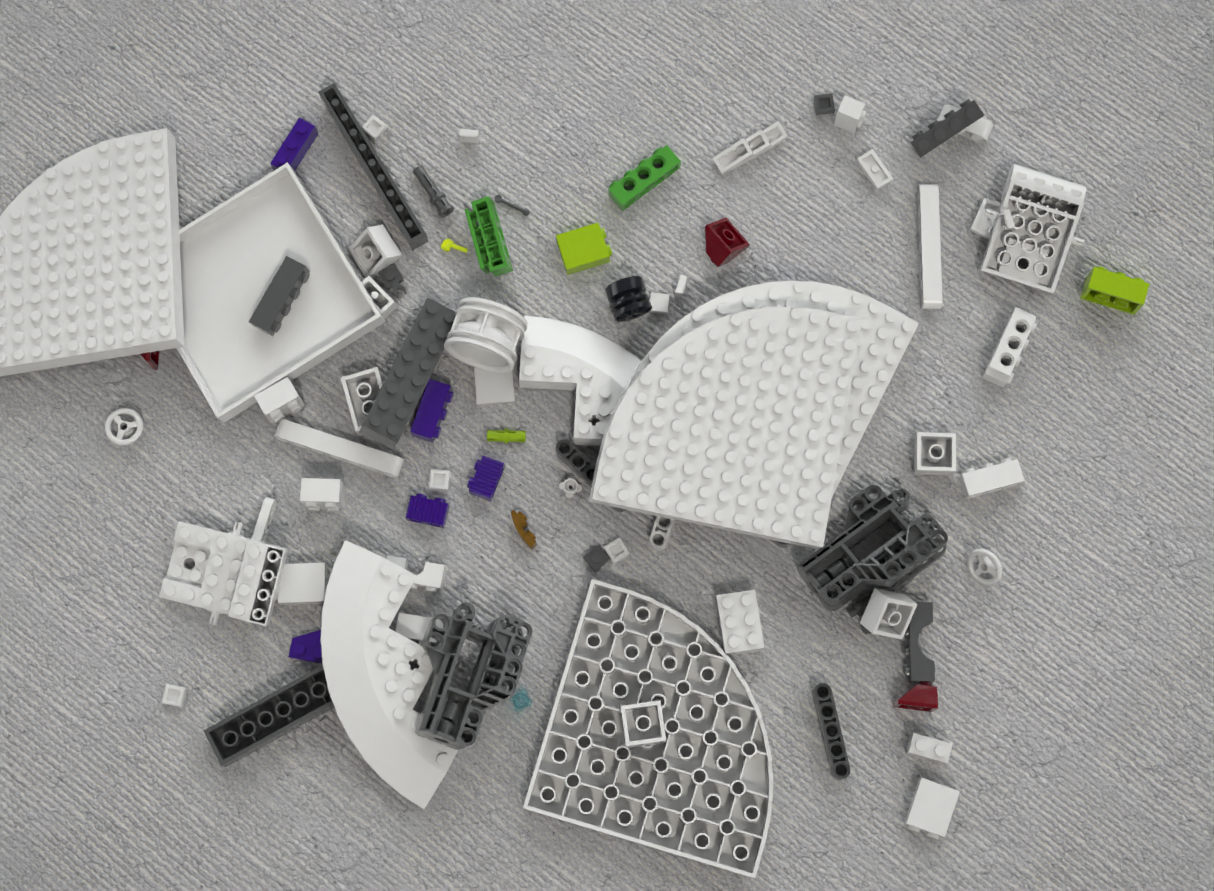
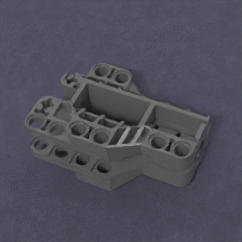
[798,485,948,611]
[415,602,532,750]

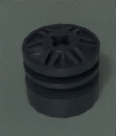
[605,276,652,322]

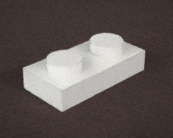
[856,149,893,190]

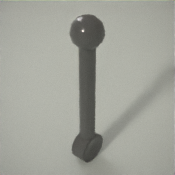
[495,195,530,216]

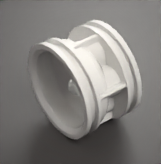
[444,297,528,373]

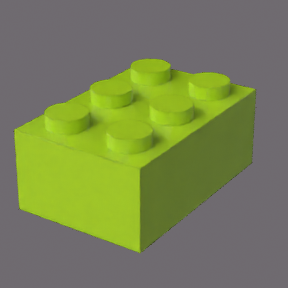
[1080,266,1150,315]

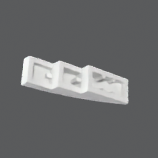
[713,121,789,174]

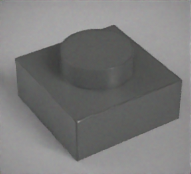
[814,93,835,115]
[583,545,610,572]

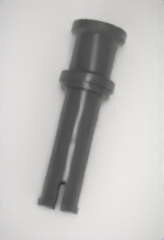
[413,165,454,218]

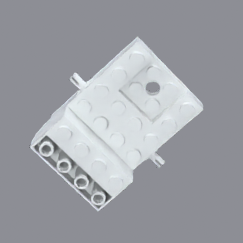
[979,164,1086,294]
[159,521,288,626]

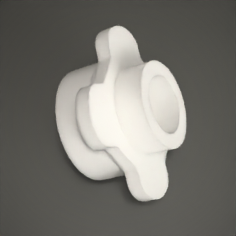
[559,476,582,499]

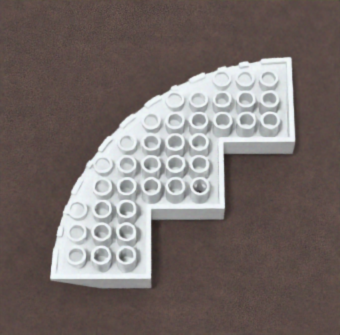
[519,315,641,446]
[320,540,464,809]

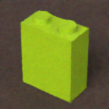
[555,222,612,275]

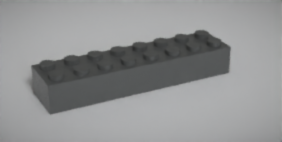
[359,297,456,450]
[204,666,334,767]

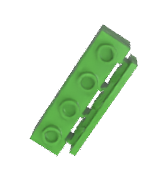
[465,196,513,277]

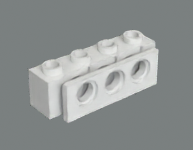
[982,307,1037,388]

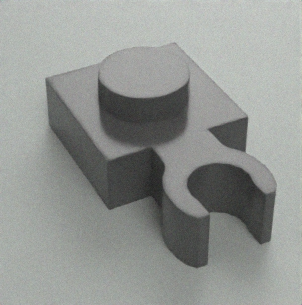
[378,263,407,298]

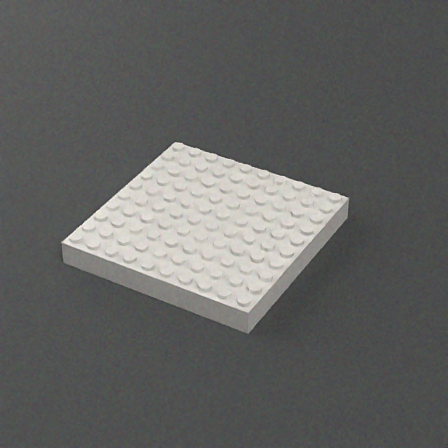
[177,162,386,423]

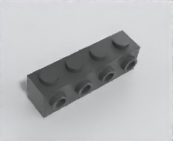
[910,99,985,158]
[249,256,310,336]

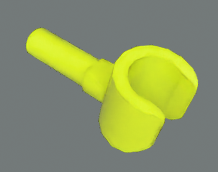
[441,239,468,253]

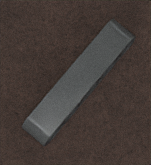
[556,439,626,512]
[812,683,850,780]

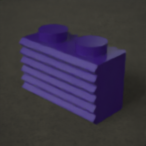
[467,456,505,502]
[405,493,450,528]

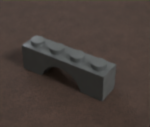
[904,602,935,683]

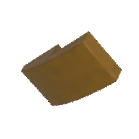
[511,510,537,550]

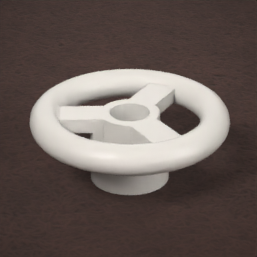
[105,408,143,445]
[967,549,1002,585]

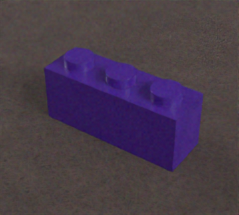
[270,118,318,171]
[410,379,454,443]

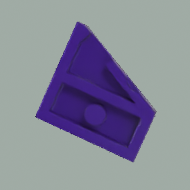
[288,630,322,664]

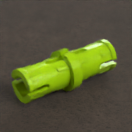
[487,429,526,444]

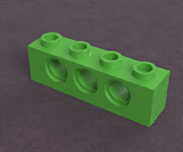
[608,145,681,212]

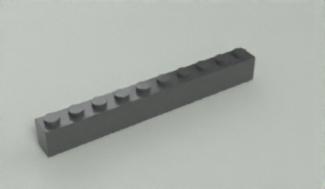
[318,83,429,251]

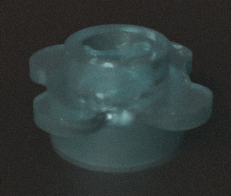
[509,689,532,712]

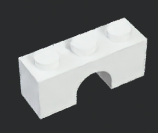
[387,555,446,593]

